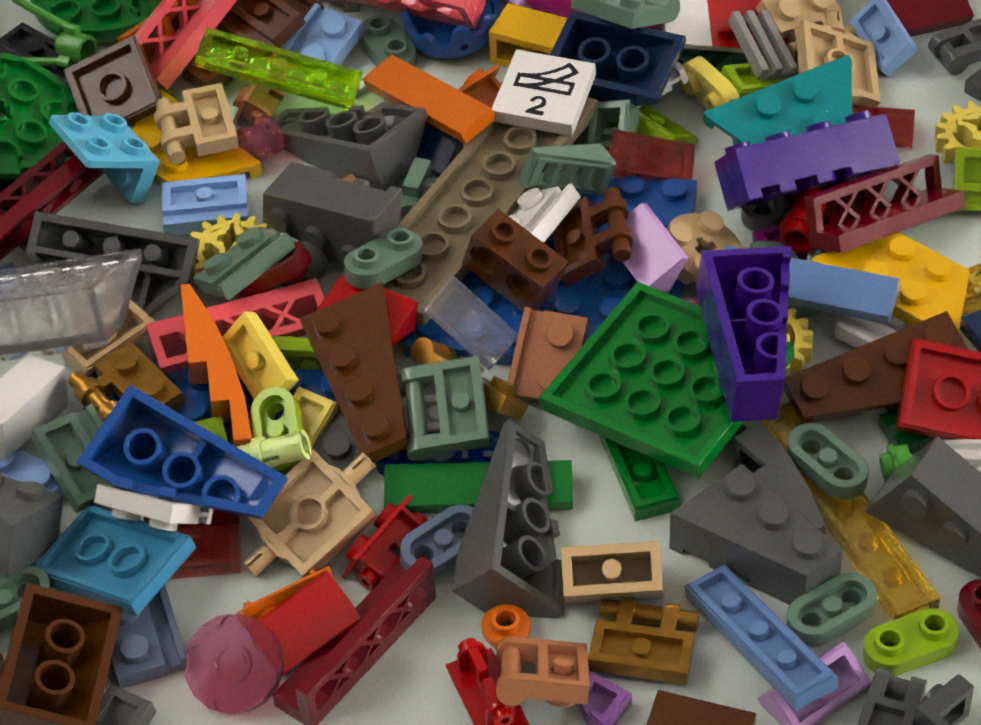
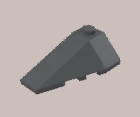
[259,104,428,191]
[452,419,565,618]

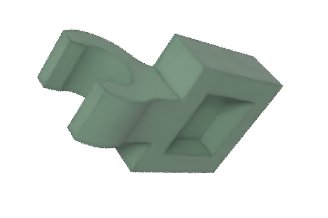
[400,157,436,222]

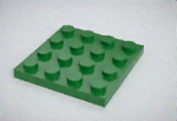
[539,281,794,479]

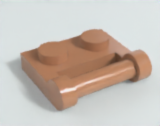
[496,636,590,707]

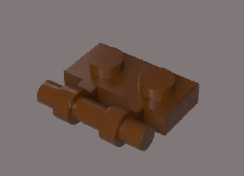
[553,187,633,287]

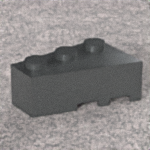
[0,471,63,579]

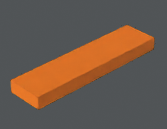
[362,54,496,144]

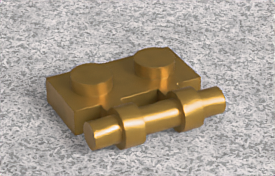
[68,342,185,423]
[588,597,699,685]

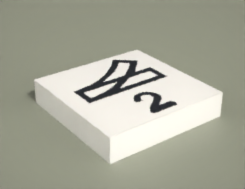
[492,49,596,136]

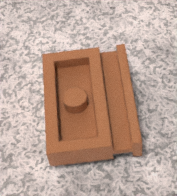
[507,307,590,403]

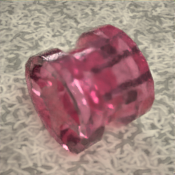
[236,114,285,164]

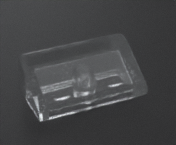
[422,275,518,371]

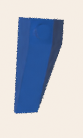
[76,385,288,519]

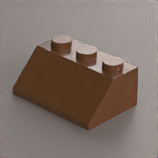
[0,583,123,725]

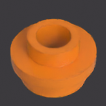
[481,604,531,649]

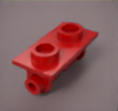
[341,494,428,590]
[445,638,529,725]

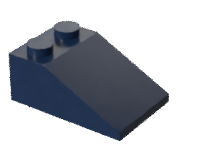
[550,11,686,106]

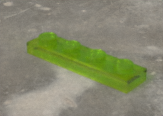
[194,27,364,110]

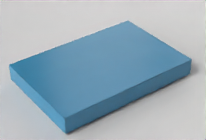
[33,504,196,616]

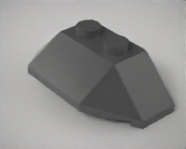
[26,211,200,317]

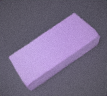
[623,203,688,293]
[757,641,871,725]

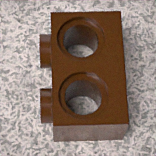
[461,209,569,311]

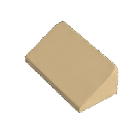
[60,300,156,376]

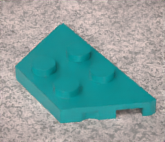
[703,54,853,145]

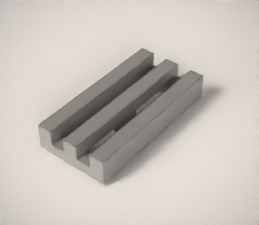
[728,10,798,80]

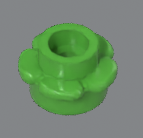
[879,443,911,481]

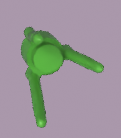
[12,0,97,68]

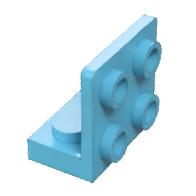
[49,112,160,203]

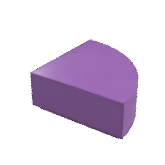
[582,671,632,725]

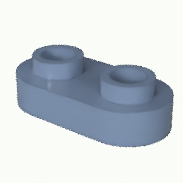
[399,504,474,577]

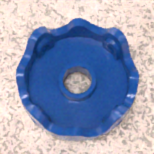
[400,0,502,59]

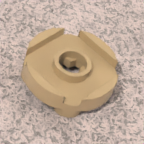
[666,210,745,286]

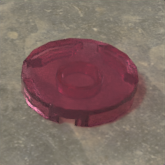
[185,614,284,714]

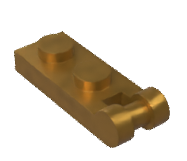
[411,337,529,421]

